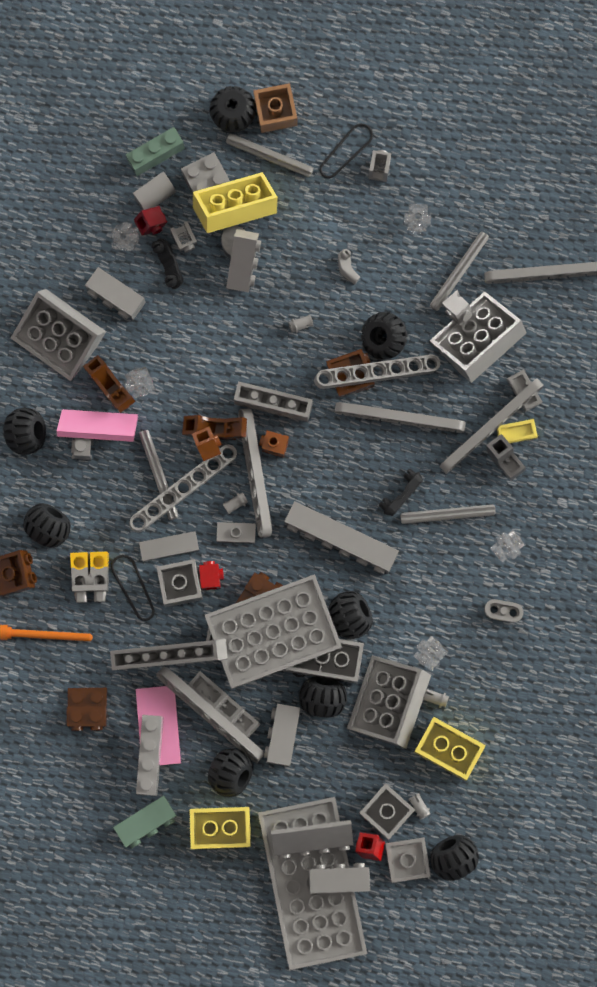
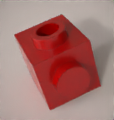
[199,561,224,590]
[356,832,385,861]

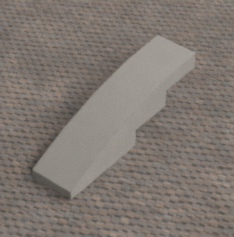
[188,671,261,738]

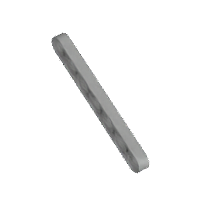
[484,262,597,284]
[314,355,440,389]
[439,378,544,474]
[334,402,466,433]
[238,408,272,537]
[129,445,237,532]
[156,666,264,763]

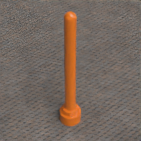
[0,625,93,641]

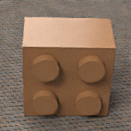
[253,83,298,133]

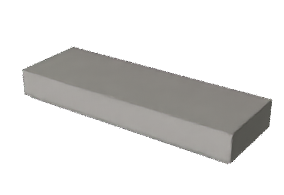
[139,531,199,562]

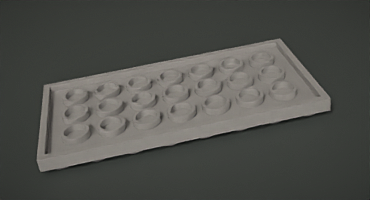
[258,797,367,970]

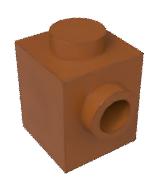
[192,427,222,461]
[259,430,289,458]

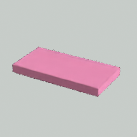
[57,409,138,442]
[136,686,181,766]

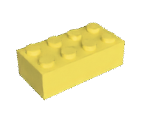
[193,172,277,233]

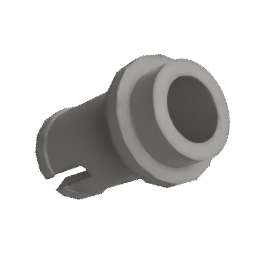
[288,314,314,333]
[223,492,248,514]
[423,688,449,708]
[408,793,430,820]

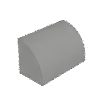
[133,171,176,210]

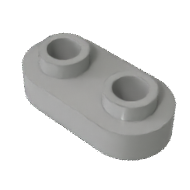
[484,599,523,623]

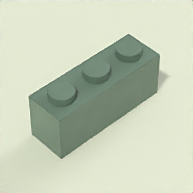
[126,127,185,176]
[113,796,177,849]

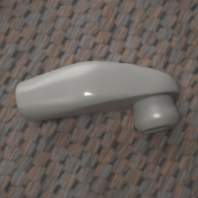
[338,249,360,285]

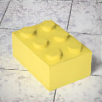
[414,717,486,781]
[190,807,251,849]

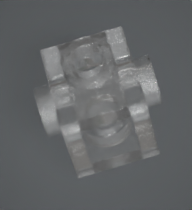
[404,203,431,234]
[111,222,140,251]
[124,366,155,399]
[490,530,525,563]
[414,636,449,671]

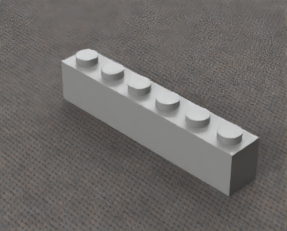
[284,501,399,575]
[110,639,228,670]

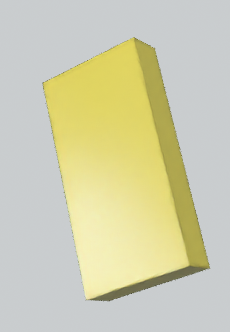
[497,419,538,443]

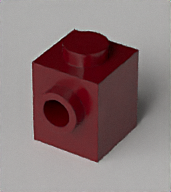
[134,206,167,236]

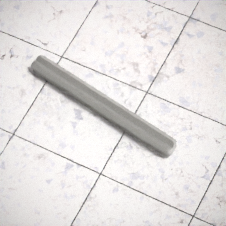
[226,134,314,177]
[430,232,489,311]
[139,430,178,520]
[400,504,496,524]

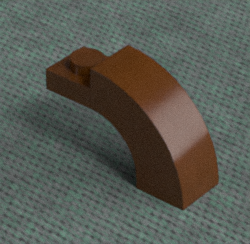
[83,355,136,413]
[182,415,247,440]

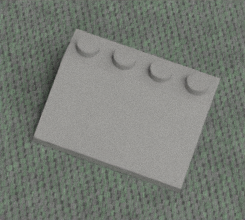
[11,289,106,381]
[430,291,527,383]
[347,655,431,749]
[271,820,353,859]

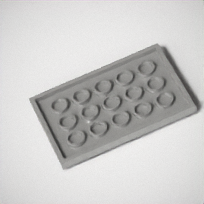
[205,574,342,689]

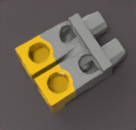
[70,552,109,603]

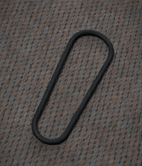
[319,123,373,178]
[111,554,155,621]

